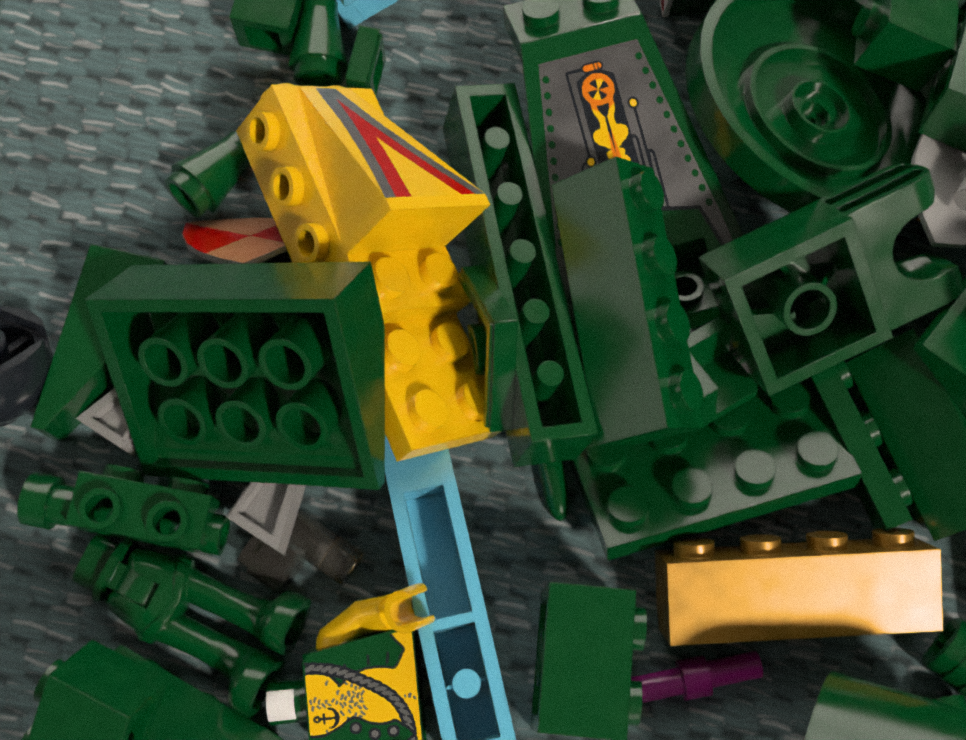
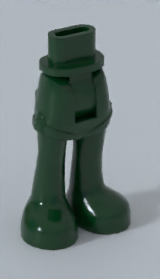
[72,534,311,719]

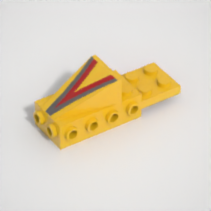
[236,83,502,462]

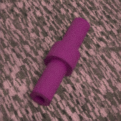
[631,651,763,703]

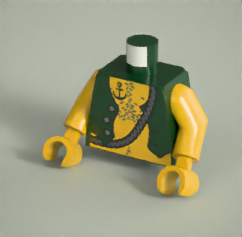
[266,583,435,740]

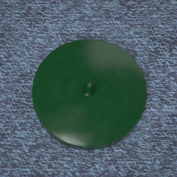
[685,0,934,225]

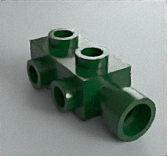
[17,464,230,556]

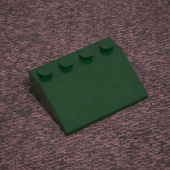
[85,261,385,490]

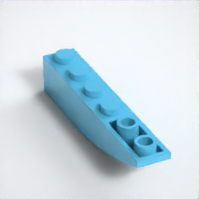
[385,435,516,740]

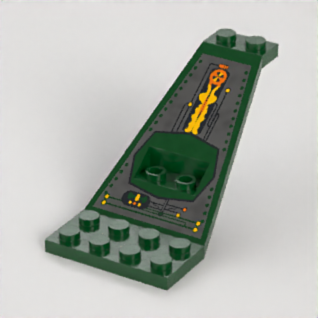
[503,0,862,561]

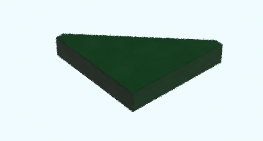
[458,265,518,432]

